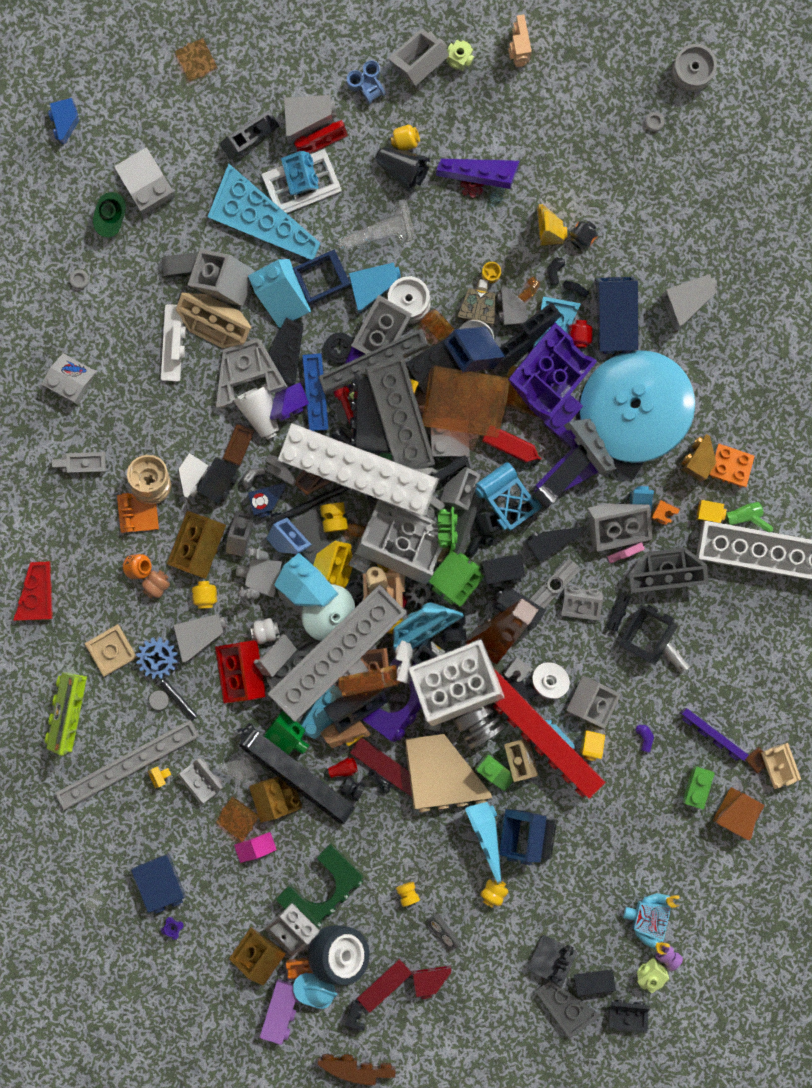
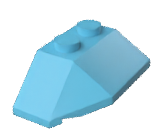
[274,553,339,607]
[393,602,464,651]

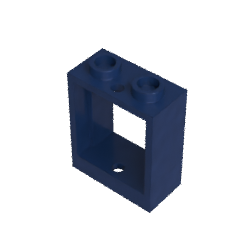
[293,249,351,306]
[499,809,547,865]

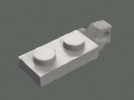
[52,452,106,473]

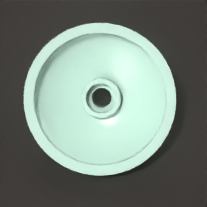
[301,584,355,641]

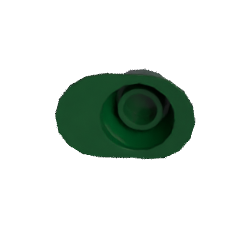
[92,192,126,238]

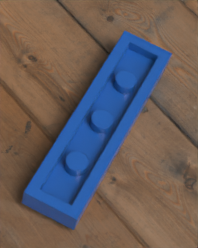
[302,353,329,431]

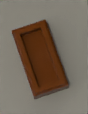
[222,424,255,466]

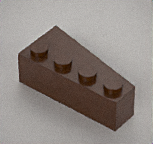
[465,599,538,664]

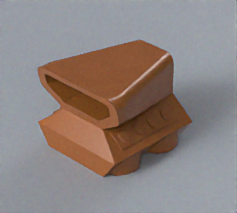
[713,787,765,841]

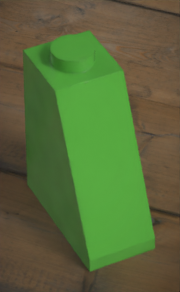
[475,753,513,791]

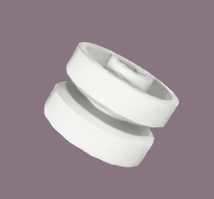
[388,276,431,324]

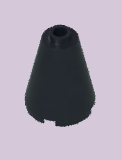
[375,146,430,192]

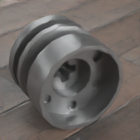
[453,704,504,749]

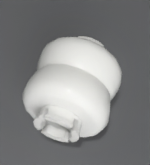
[251,618,279,644]

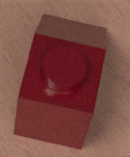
[413,965,452,999]

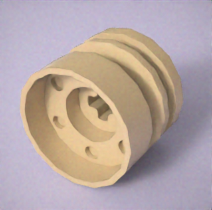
[127,455,171,504]

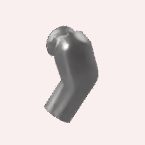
[240,467,266,489]

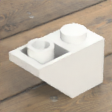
[179,453,209,499]

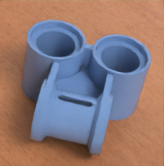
[347,60,386,104]

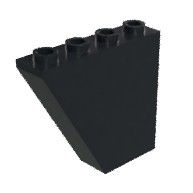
[349,374,425,453]

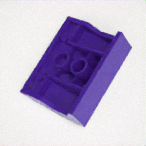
[508,322,597,421]

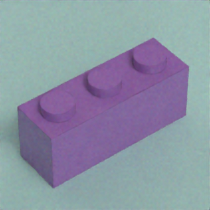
[260,979,299,1045]

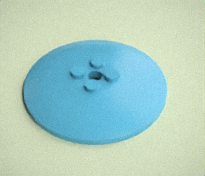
[580,350,695,463]

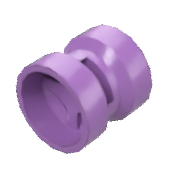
[656,946,683,971]

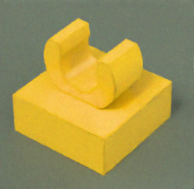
[147,766,171,789]

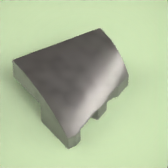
[266,454,296,485]

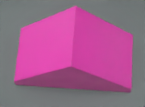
[234,832,277,863]

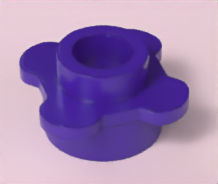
[161,917,184,940]

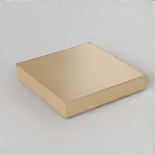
[85,624,138,677]

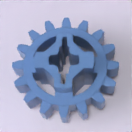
[136,637,178,679]

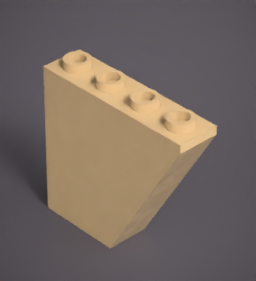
[404,734,492,812]

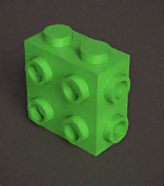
[429,551,485,607]

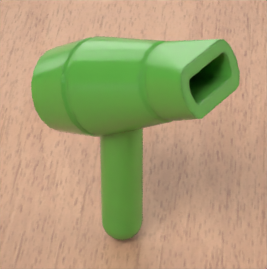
[726,502,773,533]

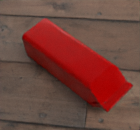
[482,424,542,463]

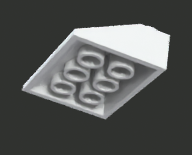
[409,640,505,726]

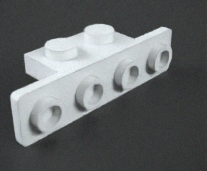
[161,304,186,381]

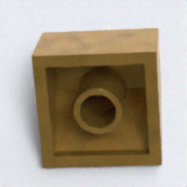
[229,927,286,986]

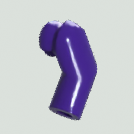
[636,724,654,752]

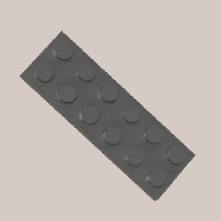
[365,355,435,469]

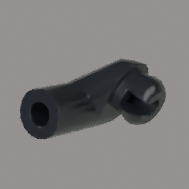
[547,257,565,286]
[368,769,391,794]

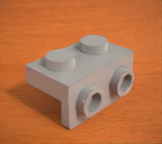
[178,758,223,805]

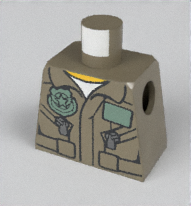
[458,279,495,327]

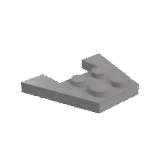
[216,338,288,410]

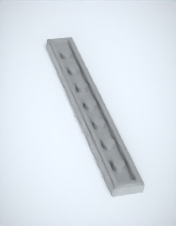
[55,719,199,810]

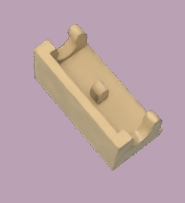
[761,743,801,789]

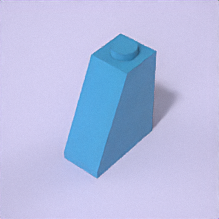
[349,262,401,313]

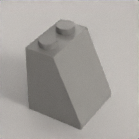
[284,95,336,145]
[188,249,255,306]
[662,274,718,331]

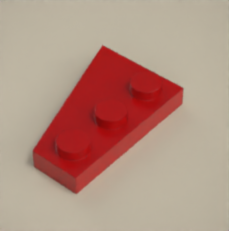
[13,561,53,621]

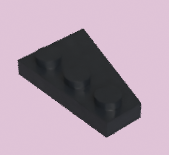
[269,317,303,385]

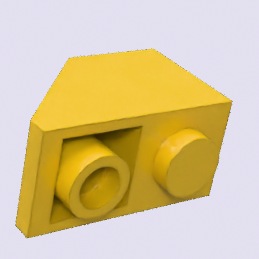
[580,730,605,761]

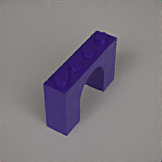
[363,657,422,742]

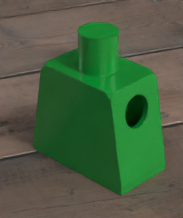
[263,710,309,755]

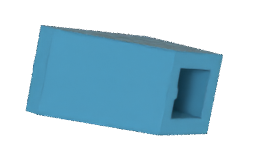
[630,486,654,510]

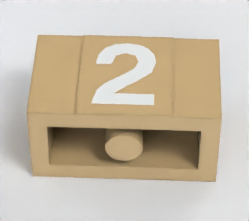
[504,739,538,782]

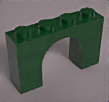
[276,843,364,929]

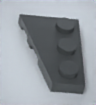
[564,418,616,474]

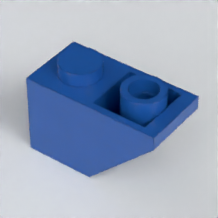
[48,98,79,144]

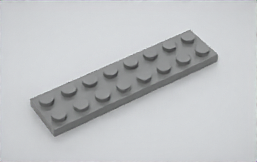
[268,585,407,721]

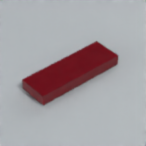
[357,958,413,1013]

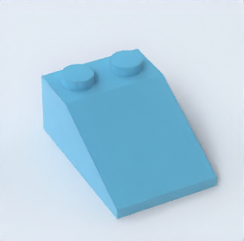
[248,259,311,328]

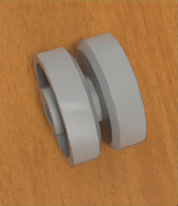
[672,44,717,92]

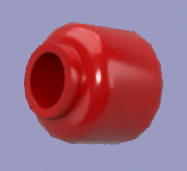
[568,320,593,349]

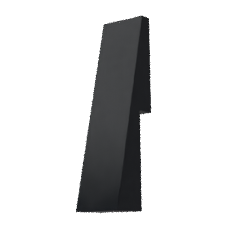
[499,302,562,371]

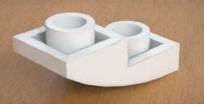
[395,641,413,684]

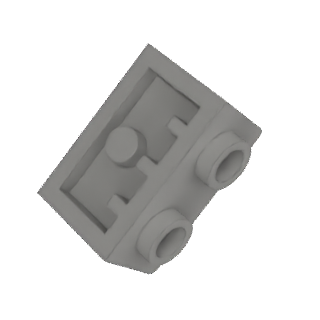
[561,586,603,620]

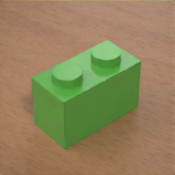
[682,765,715,810]

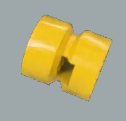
[320,502,348,533]

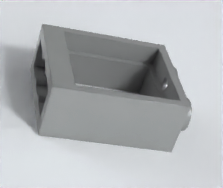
[388,28,449,86]
[265,904,319,956]

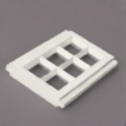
[261,149,342,213]

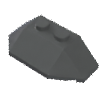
[629,547,709,593]

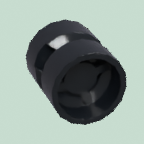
[442,613,467,642]

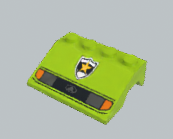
[45,672,87,755]

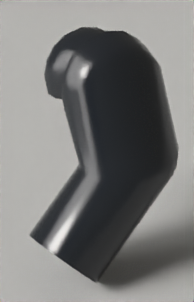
[467,533,494,555]

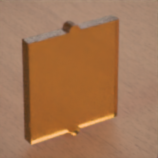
[175,38,218,81]
[216,797,259,842]

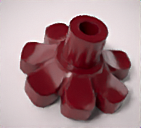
[460,181,484,198]

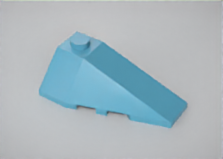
[465,802,502,884]

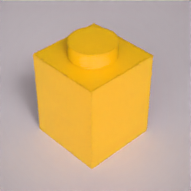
[696,500,726,523]

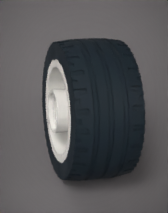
[308,925,370,986]

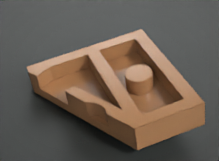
[320,721,370,748]

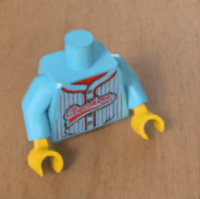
[623,893,680,955]

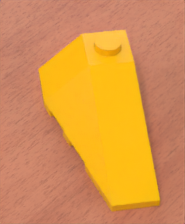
[538,204,567,246]

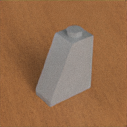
[174,614,227,662]

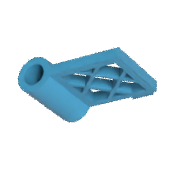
[475,462,540,531]

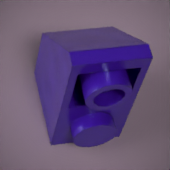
[270,383,309,421]

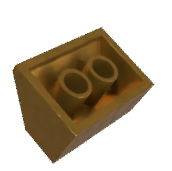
[167,511,226,579]

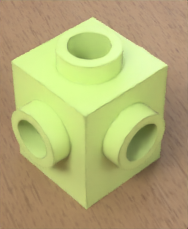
[447,40,474,71]
[637,957,669,994]

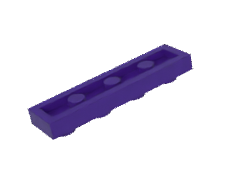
[680,707,748,761]

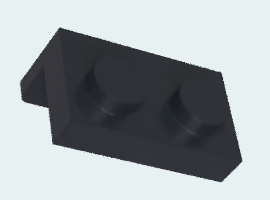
[608,1000,650,1033]

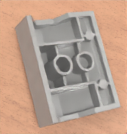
[355,499,442,585]

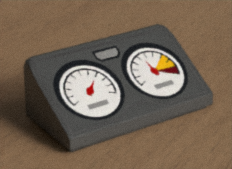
[426,912,461,951]

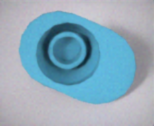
[293,973,337,1009]

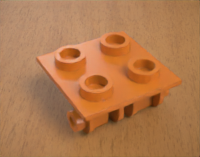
[709,443,754,488]
[117,493,159,533]

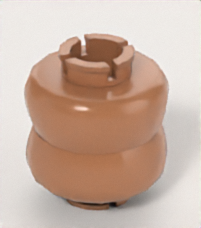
[142,570,170,598]

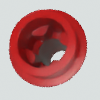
[328,757,358,778]

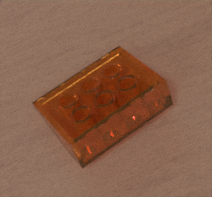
[423,366,509,438]

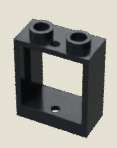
[492,585,546,631]
[618,604,678,666]

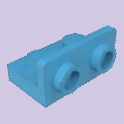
[281,151,319,195]

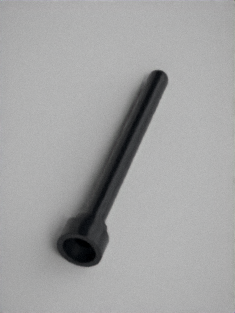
[270,485,352,524]

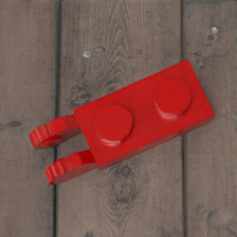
[294,120,348,153]

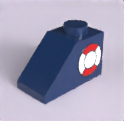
[248,483,287,518]

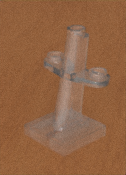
[337,199,414,251]

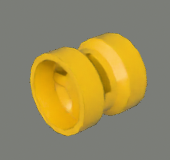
[482,262,501,284]
[396,881,420,907]

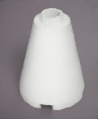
[233,384,279,439]

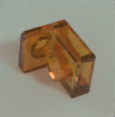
[421,309,455,340]

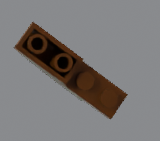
[318,1054,396,1085]

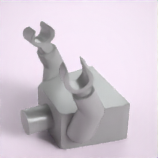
[236,548,283,599]

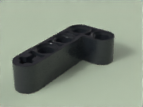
[531,444,591,511]

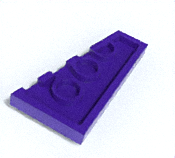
[436,158,519,189]

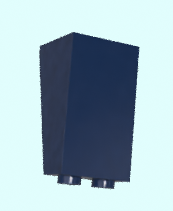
[596,276,638,354]

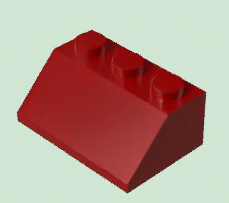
[215,640,266,703]

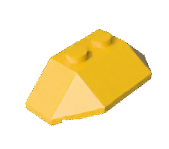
[313,541,354,589]

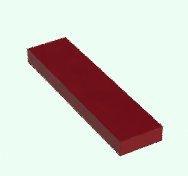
[350,738,412,797]

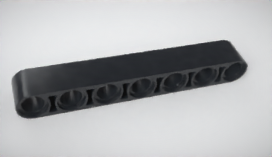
[239,729,355,825]

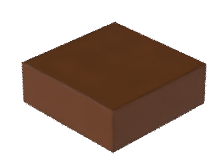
[745,746,766,774]

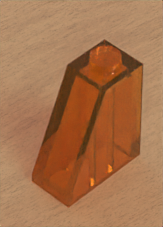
[338,665,400,696]

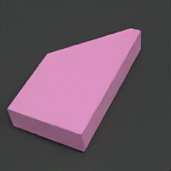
[607,542,645,563]

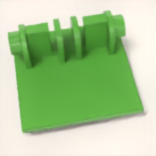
[437,507,457,555]

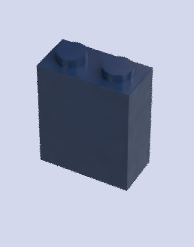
[444,326,505,372]
[131,853,186,914]

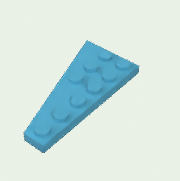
[208,164,321,260]

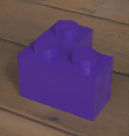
[542,395,583,449]

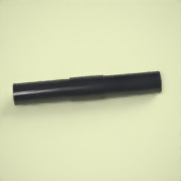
[159,679,198,721]

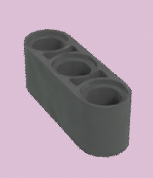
[161,251,216,278]

